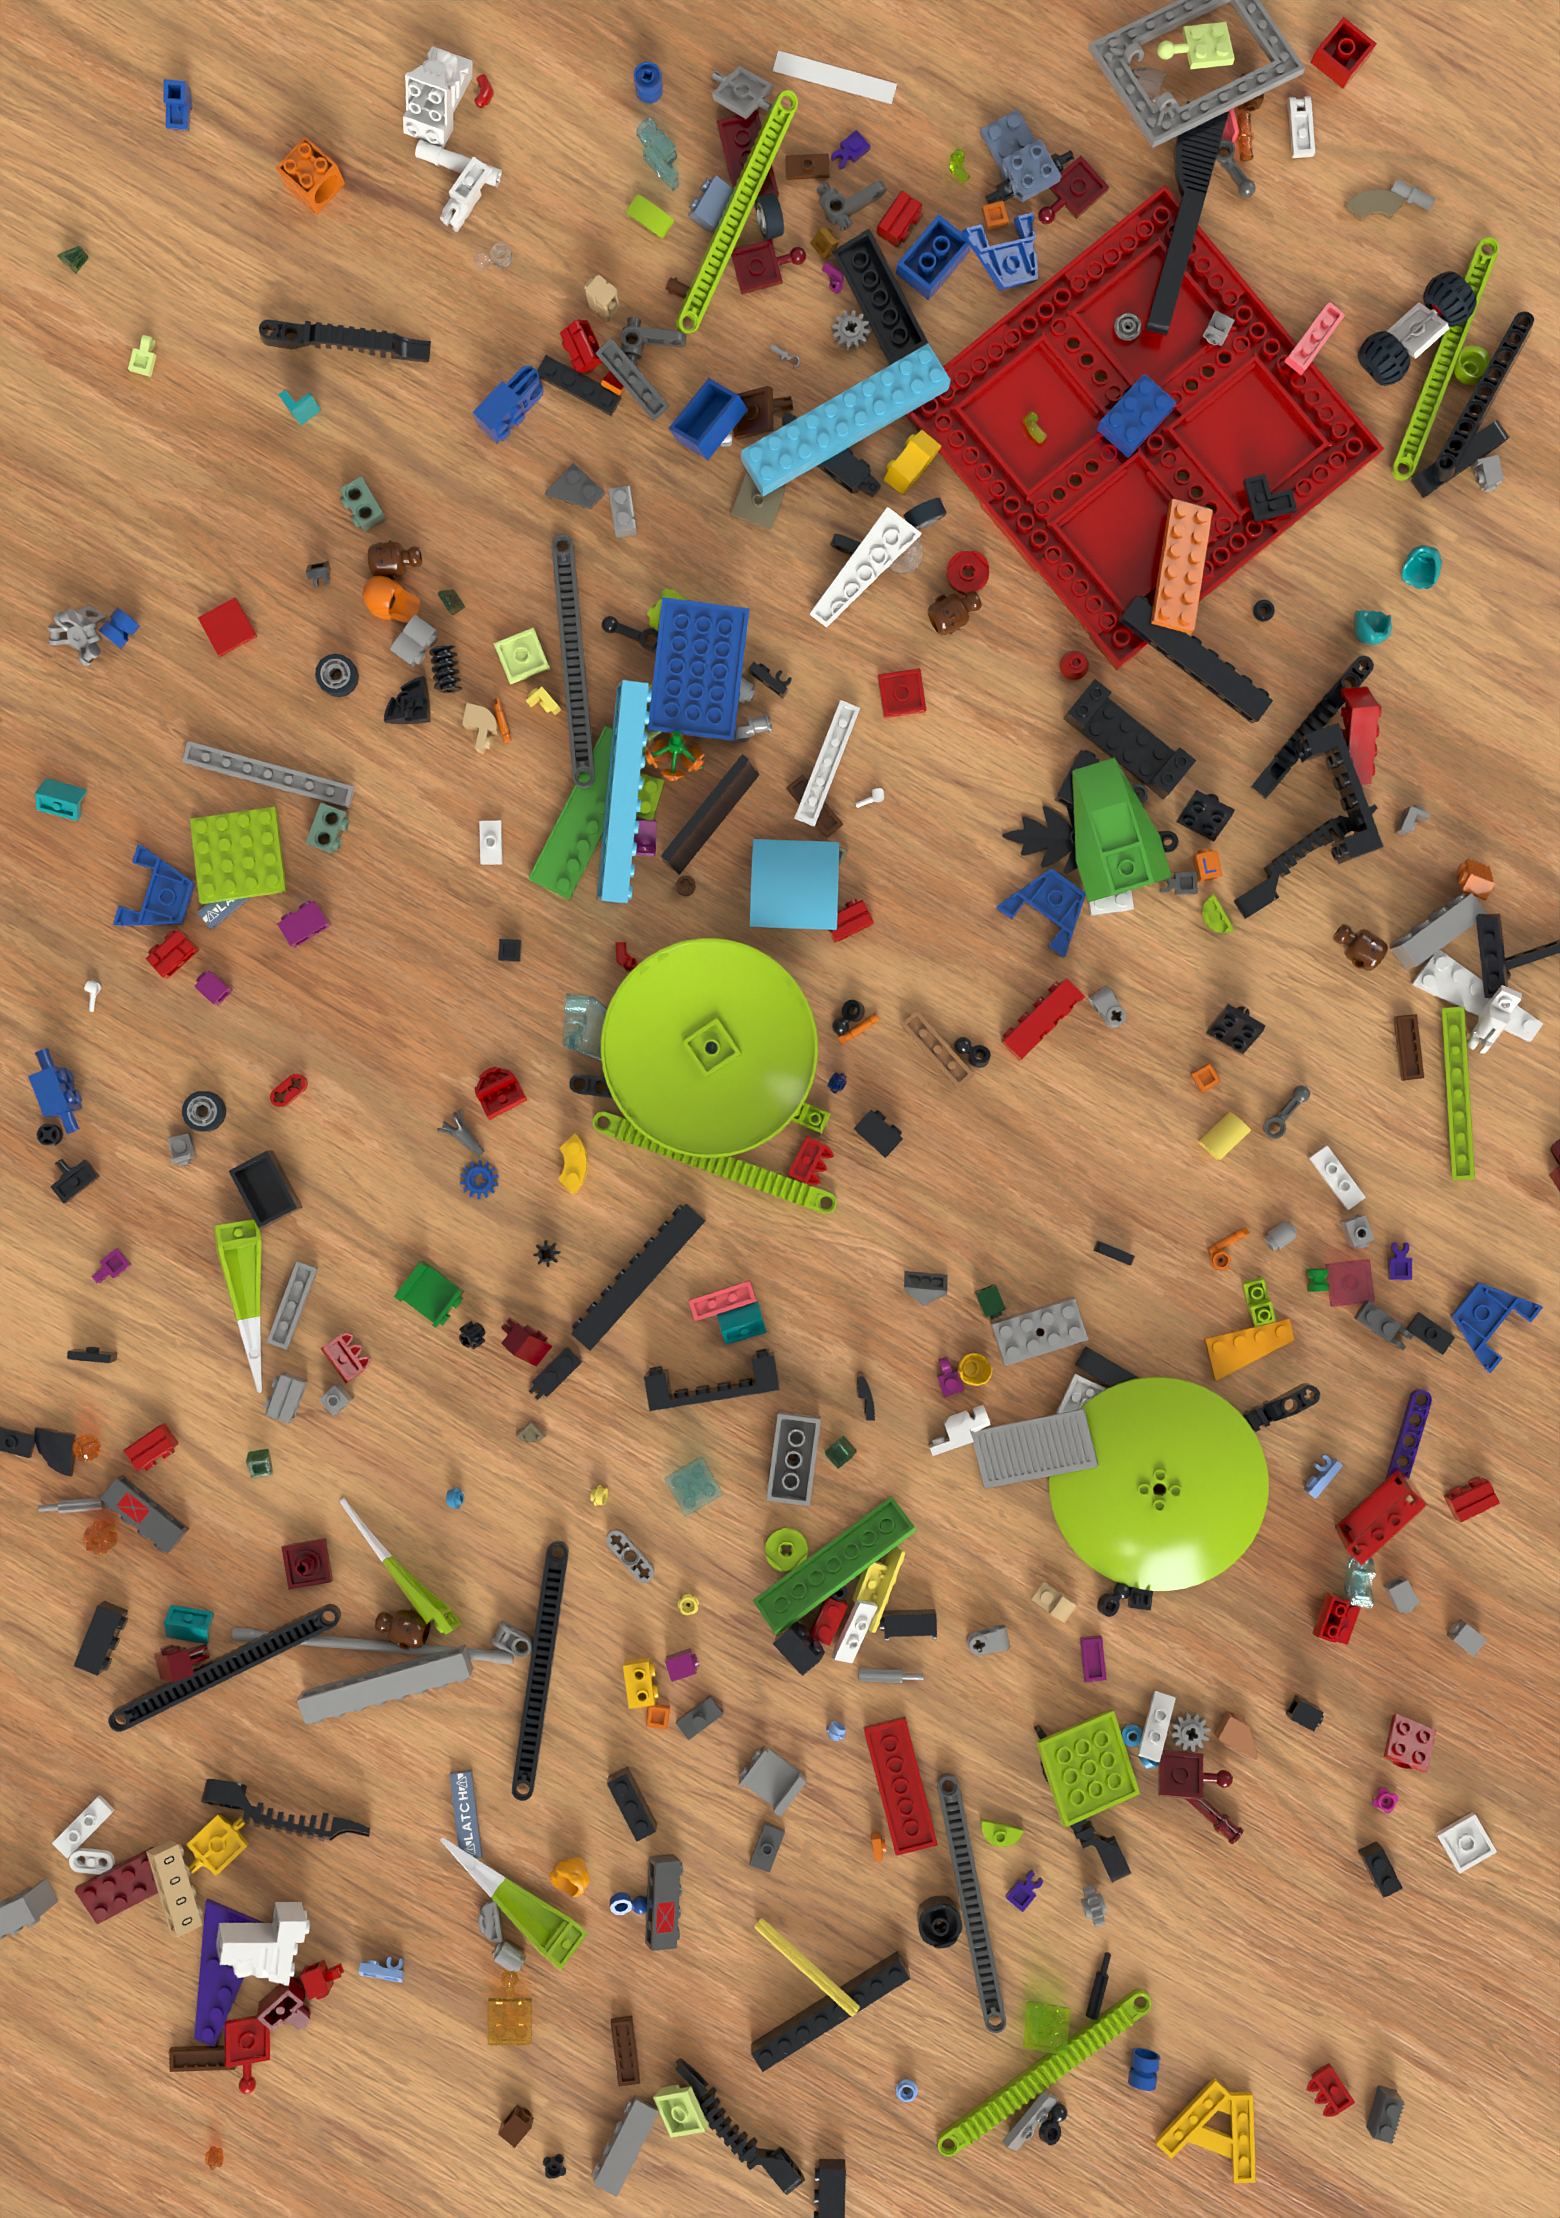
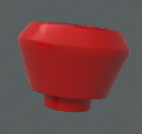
[1060,651,1089,680]

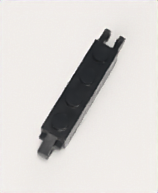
[782,413,881,497]

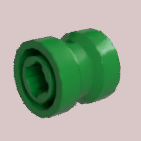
[1306,1268,1329,1292]

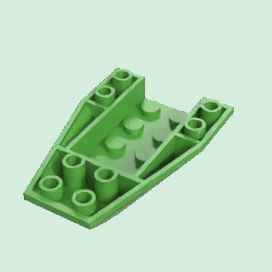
[1072,758,1172,902]

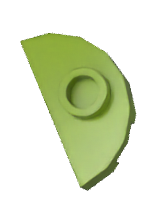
[1202,893,1235,934]
[981,1819,1024,1847]

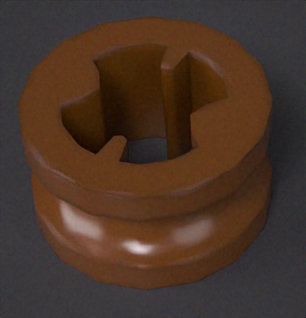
[676,875,696,896]

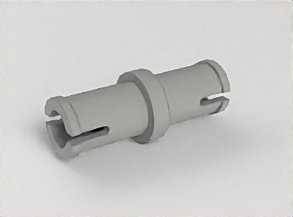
[1391,179,1435,211]

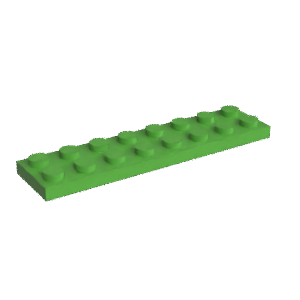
[753,1496,917,1636]

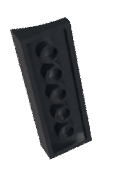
[832,229,932,365]
[661,754,760,875]

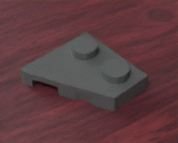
[545,463,605,510]

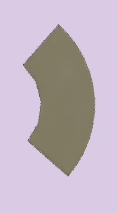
[1344,189,1406,220]

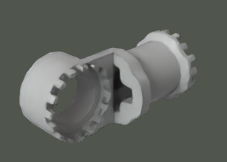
[732,713,773,743]

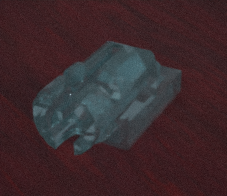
[636,117,679,191]

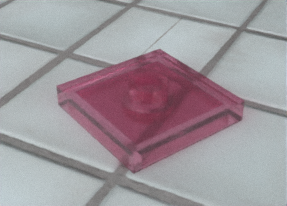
[1325,1259,1375,1307]

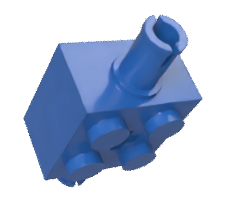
[28,1048,82,1134]

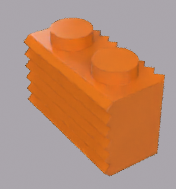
[1456,858,1495,900]

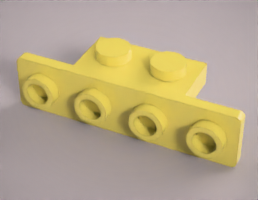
[852,1546,905,1633]

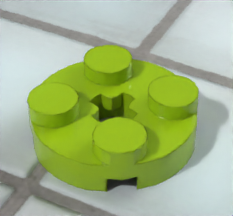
[765,1526,808,1572]

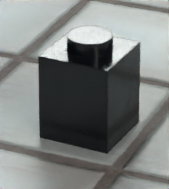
[1286,1695,1324,1732]

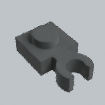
[1159,872,1198,895]

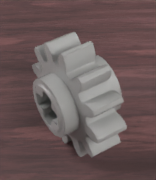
[832,310,870,351]
[1170,1711,1210,1752]
[1081,1885,1107,1927]

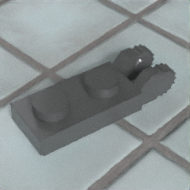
[1354,1300,1414,1350]

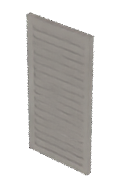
[971,1409,1099,1489]

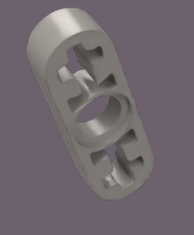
[606,1529,655,1583]

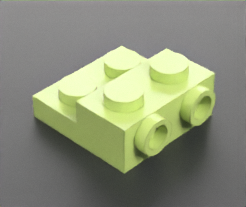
[653,2085,709,2137]

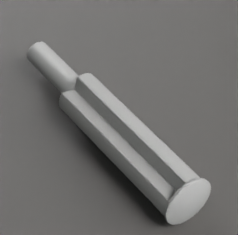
[38,1498,105,1513]
[857,1668,924,1683]

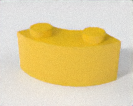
[884,430,941,495]
[558,1133,589,1195]

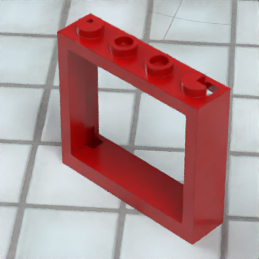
[1335,1469,1427,1565]

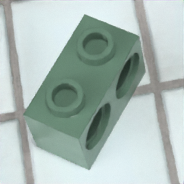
[339,476,387,532]
[305,803,350,855]

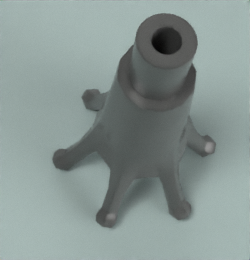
[437,1109,485,1157]

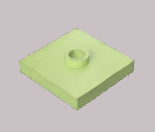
[494,627,550,685]

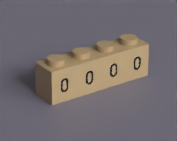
[146,1840,202,1937]

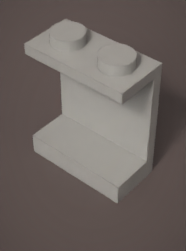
[738,1745,806,1817]

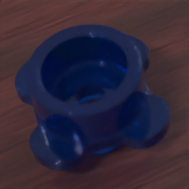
[828,1072,847,1094]

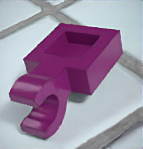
[91,1248,132,1283]
[937,1357,964,1397]

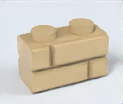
[585,275,620,322]

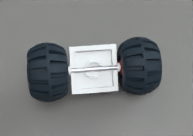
[1358,271,1477,386]

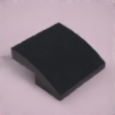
[857,1372,875,1421]

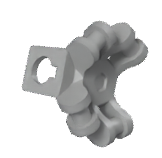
[47,606,106,666]

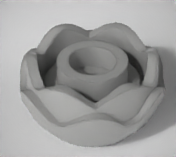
[1114,313,1141,341]

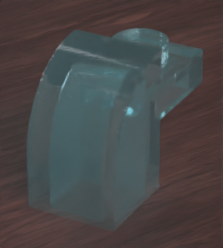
[1344,1555,1376,1608]

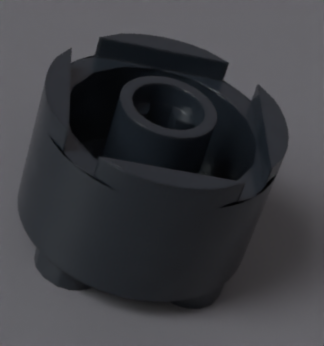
[917,1896,962,1949]

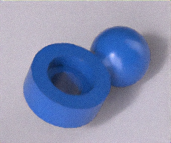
[609,1892,647,1915]

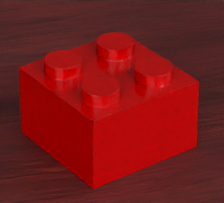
[1310,16,1377,89]

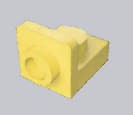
[526,687,561,715]

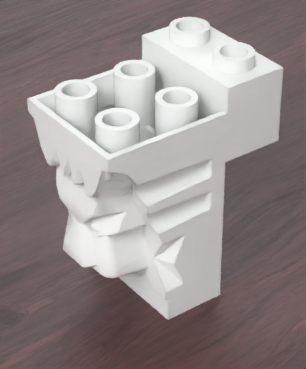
[403,46,472,147]
[216,1902,310,1985]

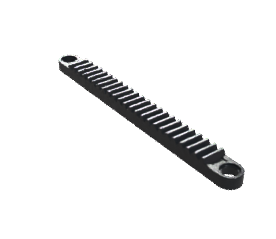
[512,1541,569,1801]
[108,1604,341,1732]

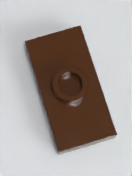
[786,153,829,180]

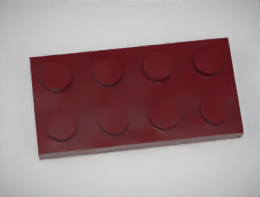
[717,110,779,202]
[75,1847,158,1924]

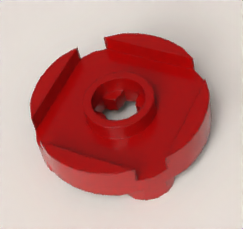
[946,551,989,595]

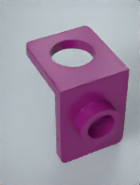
[635,819,657,856]

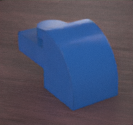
[163,79,192,131]

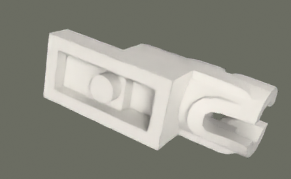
[440,157,492,232]
[1467,985,1522,1054]
[929,1405,990,1456]

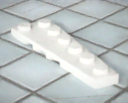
[809,507,922,627]
[1411,950,1543,1042]

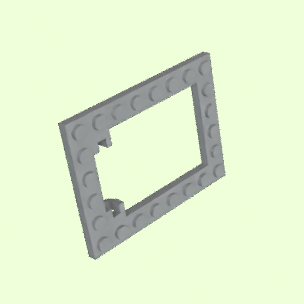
[1088,0,1305,148]

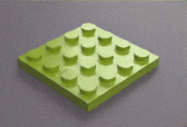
[190,807,287,904]
[1036,1710,1140,1827]

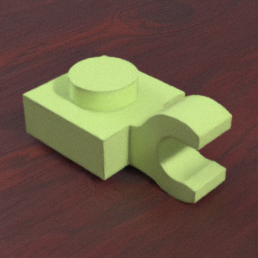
[128,335,156,377]

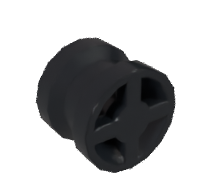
[36,1124,63,1146]

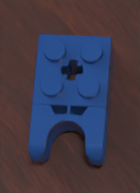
[472,366,543,444]

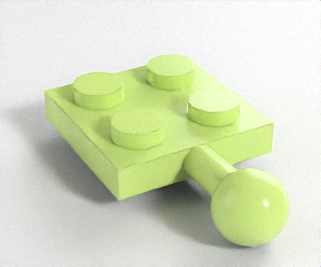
[1157,22,1235,69]

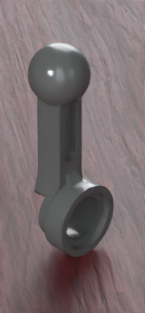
[1216,139,1256,198]
[1263,1085,1310,1139]

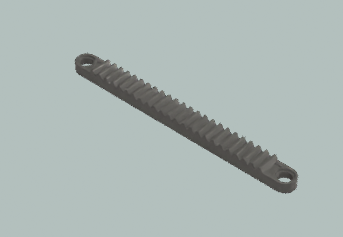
[552,534,595,789]
[937,1773,1006,2033]

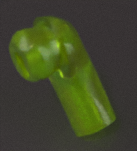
[949,149,970,184]
[1023,411,1047,444]

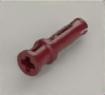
[1184,1798,1244,1844]

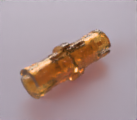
[1236,113,1254,161]

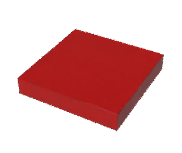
[198,597,257,657]
[878,668,927,718]

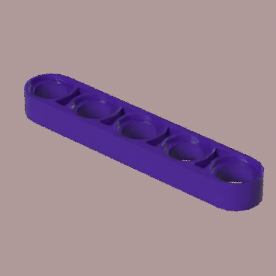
[1385,1389,1432,1480]

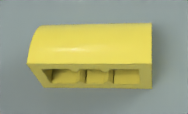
[1198,1112,1251,1160]

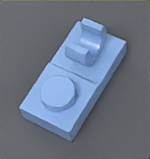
[1304,1454,1343,1499]
[358,1957,404,1983]

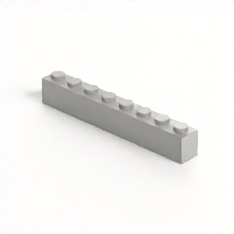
[297,1645,473,1724]

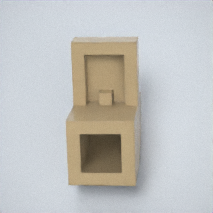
[462,703,499,754]

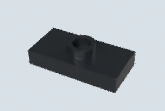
[1406,1312,1455,1355]
[67,1347,117,1363]
[0,1427,35,1458]

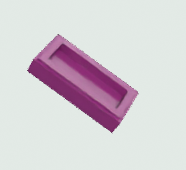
[1080,1635,1107,1682]

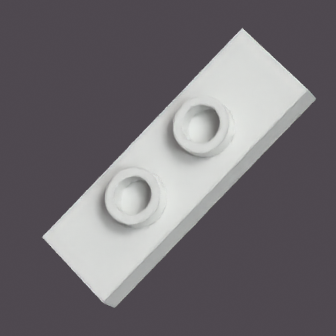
[1309,1145,1366,1210]
[831,1599,878,1663]
[1137,1691,1176,1762]
[52,1795,115,1858]

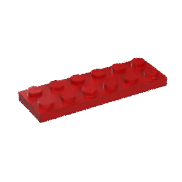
[863,1717,938,1856]

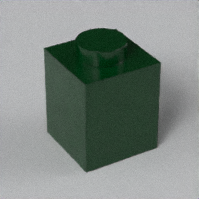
[974,1284,1006,1319]

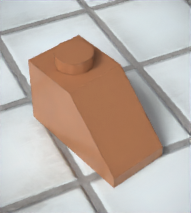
[1214,1711,1258,1760]

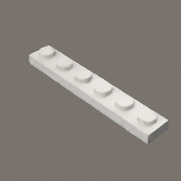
[794,700,860,826]

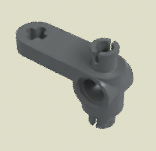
[816,180,887,231]
[621,317,687,367]

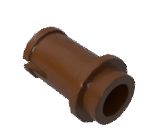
[665,277,690,299]
[773,396,793,414]

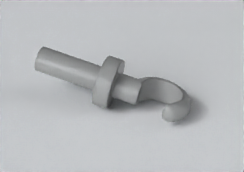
[770,344,800,368]

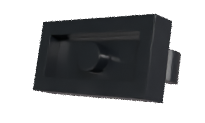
[749,662,792,699]

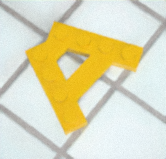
[1155,2077,1256,2183]

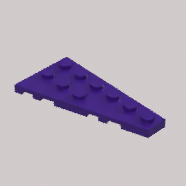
[194,1899,264,2047]

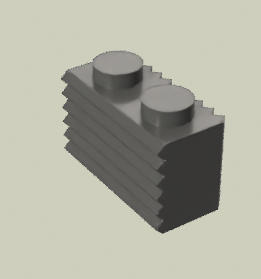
[1366,2085,1405,2144]

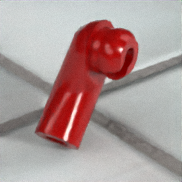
[474,74,494,108]
[615,942,638,971]

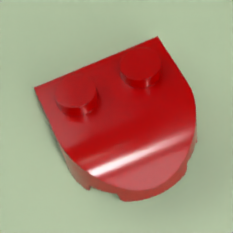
[475,1067,527,1120]

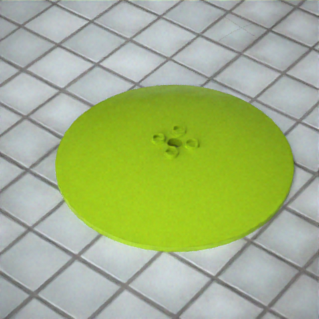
[601,938,818,1158]
[1049,1376,1269,1591]

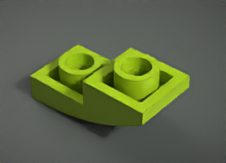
[626,194,675,239]
[792,1103,831,1134]
[1241,1277,1276,1327]

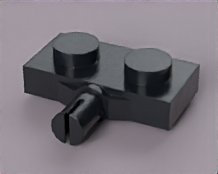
[50,1158,100,1204]

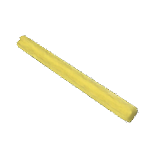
[754,1918,860,2016]

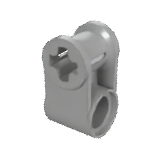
[1088,986,1126,1028]
[490,1621,533,1657]
[967,1625,1010,1656]

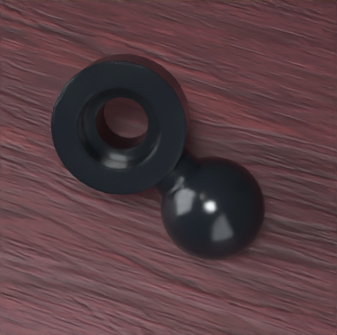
[832,1000,865,1035]
[954,1037,991,1068]
[1097,1583,1131,1617]
[1039,2103,1068,2145]

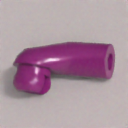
[822,261,844,293]

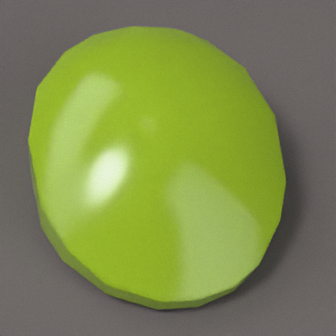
[1454,345,1490,385]

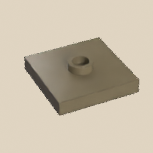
[731,474,786,530]

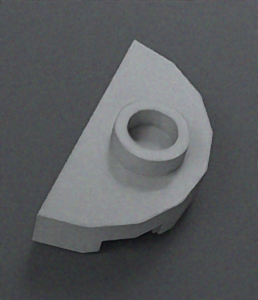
[478,1899,503,1943]

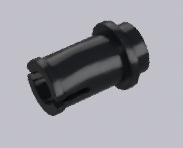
[831,1585,848,1600]

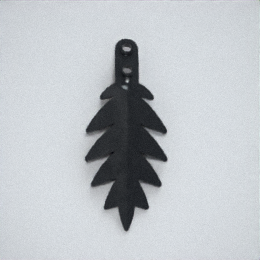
[1002,806,1179,874]

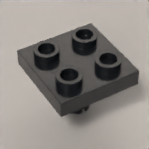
[1176,790,1235,841]
[1206,1004,1266,1054]

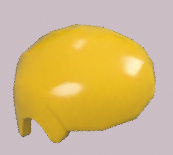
[958,1353,993,1386]

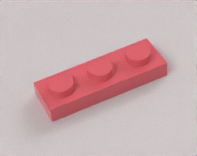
[688,1280,757,1321]

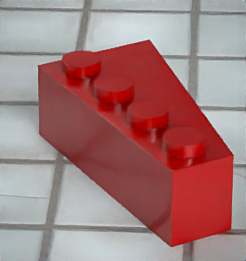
[1341,687,1382,785]
[1001,978,1085,1060]

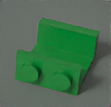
[394,1261,464,1328]

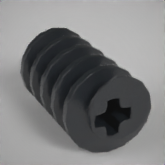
[429,645,462,693]

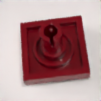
[281,1538,333,1590]

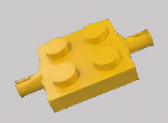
[186,1812,249,1876]

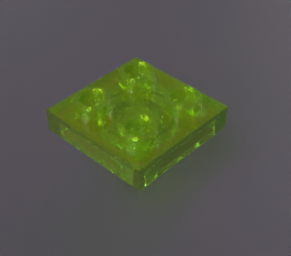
[1023,2001,1071,2055]

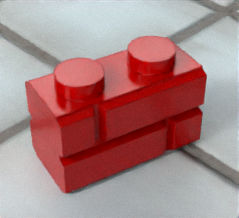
[876,191,923,247]
[560,319,603,373]
[828,899,874,943]
[146,930,199,979]
[124,1423,179,1471]
[1444,1477,1500,1522]
[810,1596,848,1646]

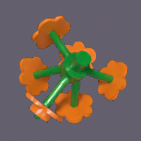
[644,731,705,781]

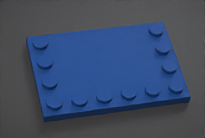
[647,597,750,741]

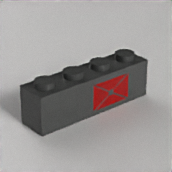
[100,1475,189,1553]
[645,1854,683,1951]

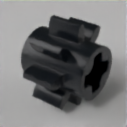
[533,1240,561,1267]
[459,1321,486,1349]

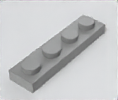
[266,1261,318,1350]

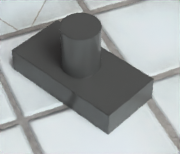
[676,1695,724,1740]

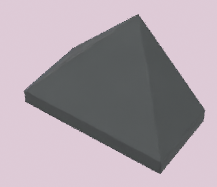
[904,1271,948,1306]

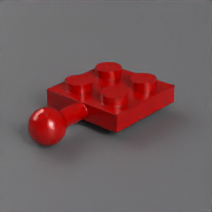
[224,2015,270,2094]

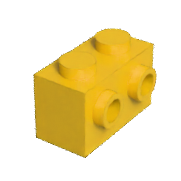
[623,1657,659,1709]

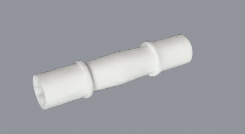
[415,139,502,187]

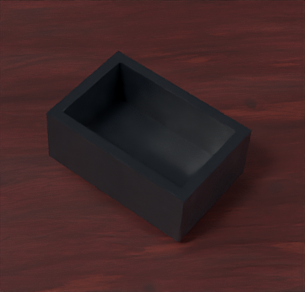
[229,1150,303,1229]

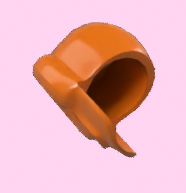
[362,576,421,623]

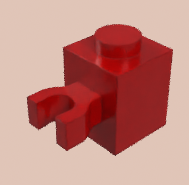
[300,1960,344,2000]

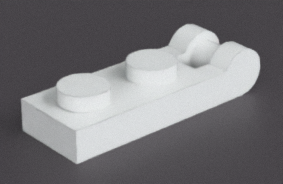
[1287,96,1315,158]

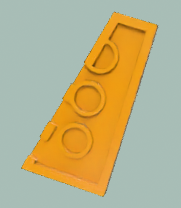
[1204,1318,1295,1381]

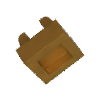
[810,226,840,260]

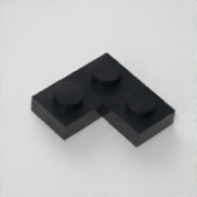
[1243,474,1297,523]

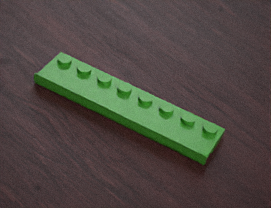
[528,726,646,900]

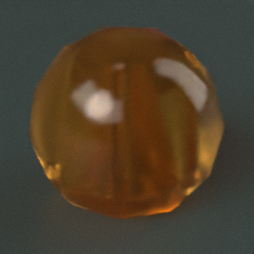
[72,1434,101,1462]

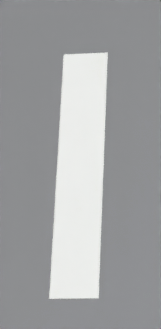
[773,51,897,104]

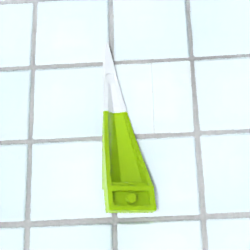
[213,1219,262,1393]
[339,1497,462,1635]
[440,1838,588,1970]

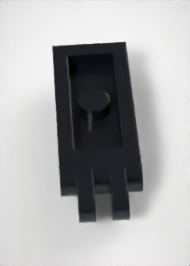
[529,1347,582,1400]

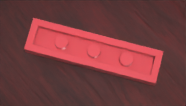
[1284,302,1345,375]

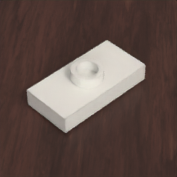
[479,821,503,865]

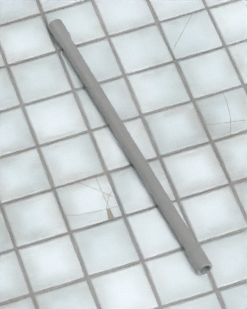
[232,1627,514,1664]

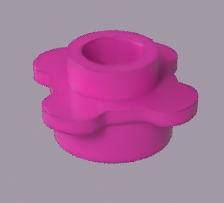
[1372,1787,1398,1814]

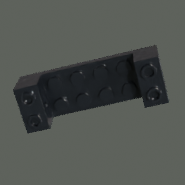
[1063,679,1197,799]
[1294,723,1383,865]
[644,1349,779,1411]

